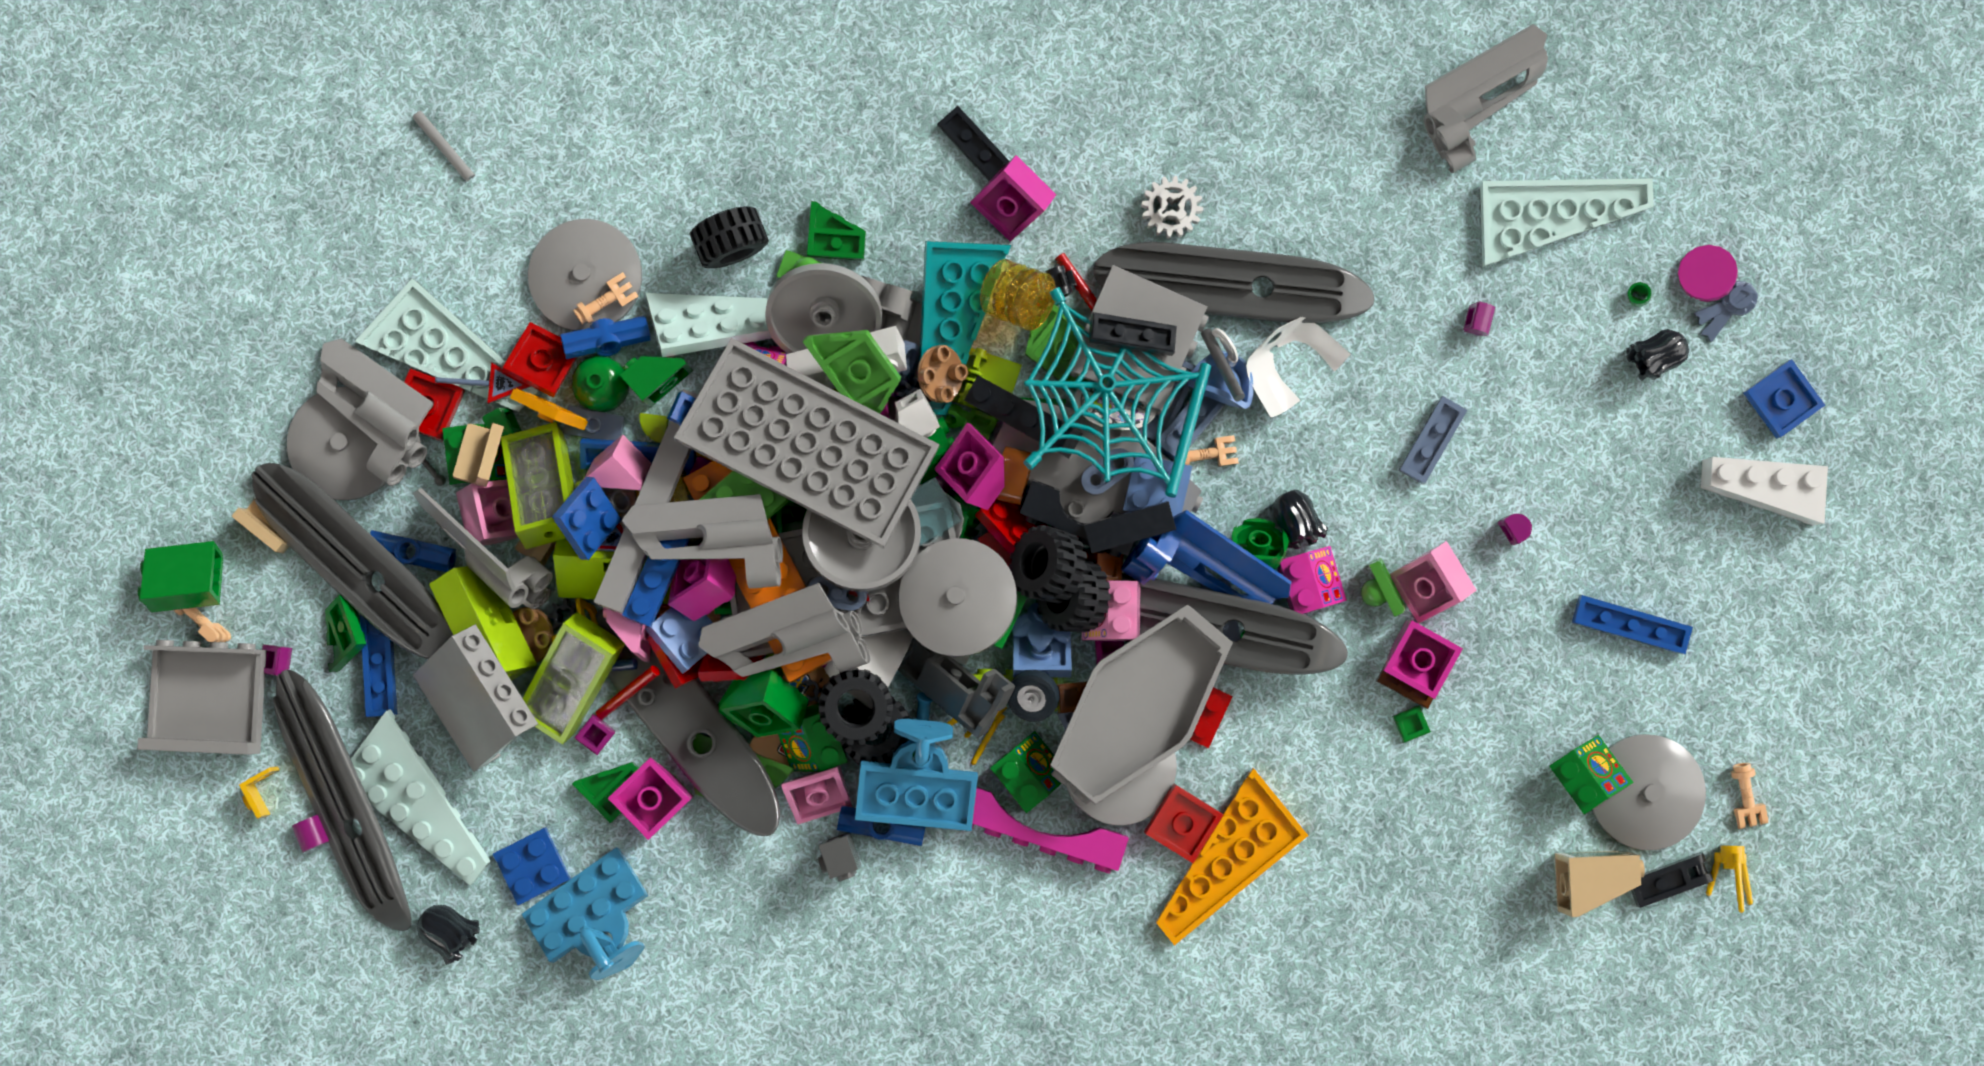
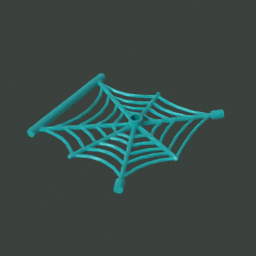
[1023,287,1211,498]

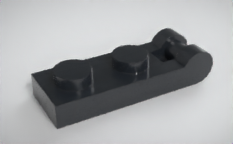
[1631,852,1713,908]

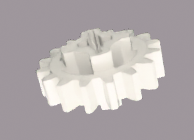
[1141,176,1203,239]

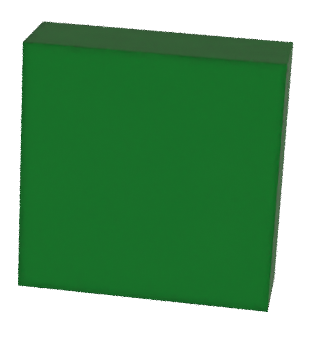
[1392,705,1431,743]

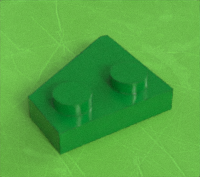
[807,201,866,261]
[325,595,366,672]
[572,762,639,823]

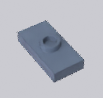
[563,405,626,440]

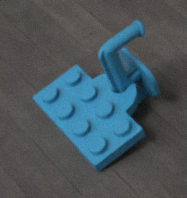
[855,692,978,831]
[522,847,649,980]

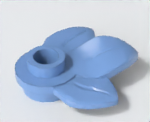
[1013,603,1070,652]

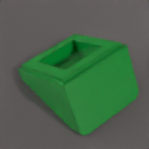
[482,408,522,441]

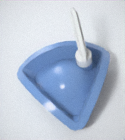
[1187,328,1254,409]

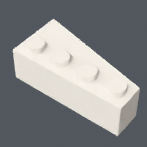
[1701,457,1828,526]

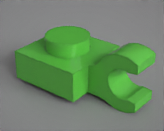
[945,404,998,441]

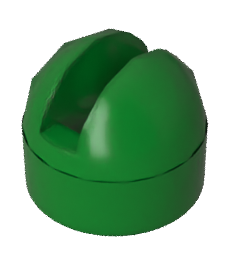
[1628,282,1652,307]

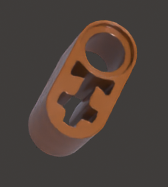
[996,446,1031,506]

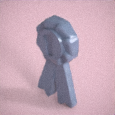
[1694,281,1758,342]

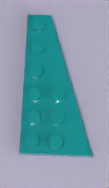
[919,241,1011,415]

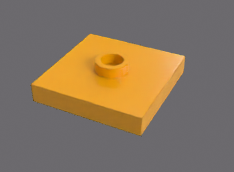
[510,388,588,430]

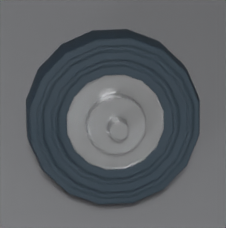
[1008,670,1060,722]

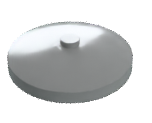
[528,219,642,331]
[765,263,882,354]
[287,387,386,500]
[802,500,921,592]
[899,538,1017,657]
[1592,734,1706,850]
[1066,753,1177,825]

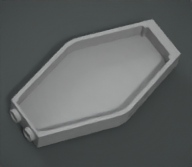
[992,400,1203,523]
[1050,605,1233,805]

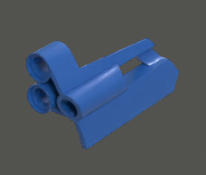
[1121,510,1292,604]

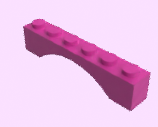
[972,787,1129,874]

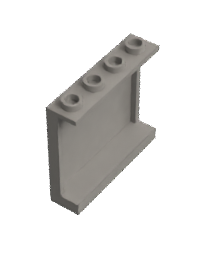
[1068,265,1209,414]
[413,624,538,772]
[137,640,266,755]

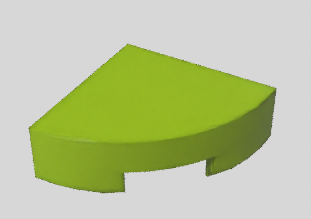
[639,413,669,443]

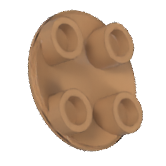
[918,345,968,403]
[512,607,554,663]

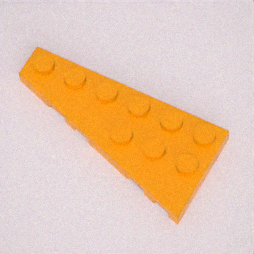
[1155,767,1309,946]

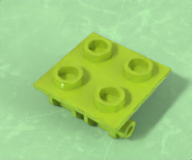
[952,348,1022,410]

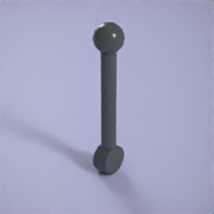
[422,459,446,486]

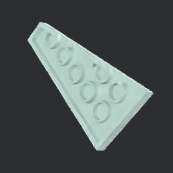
[1480,178,1654,267]
[354,279,540,413]
[646,293,772,357]
[351,709,491,886]

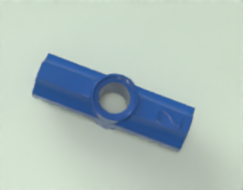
[560,316,651,359]
[370,530,457,573]
[837,805,925,846]

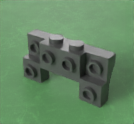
[898,637,1015,738]

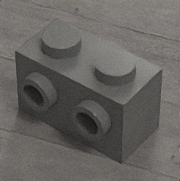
[818,832,861,882]

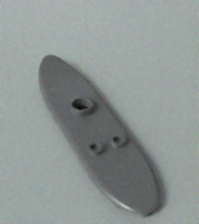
[1093,242,1374,323]
[251,463,453,659]
[1121,573,1348,675]
[595,609,780,836]
[273,670,412,931]

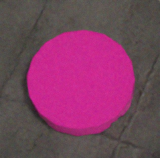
[1678,245,1738,302]

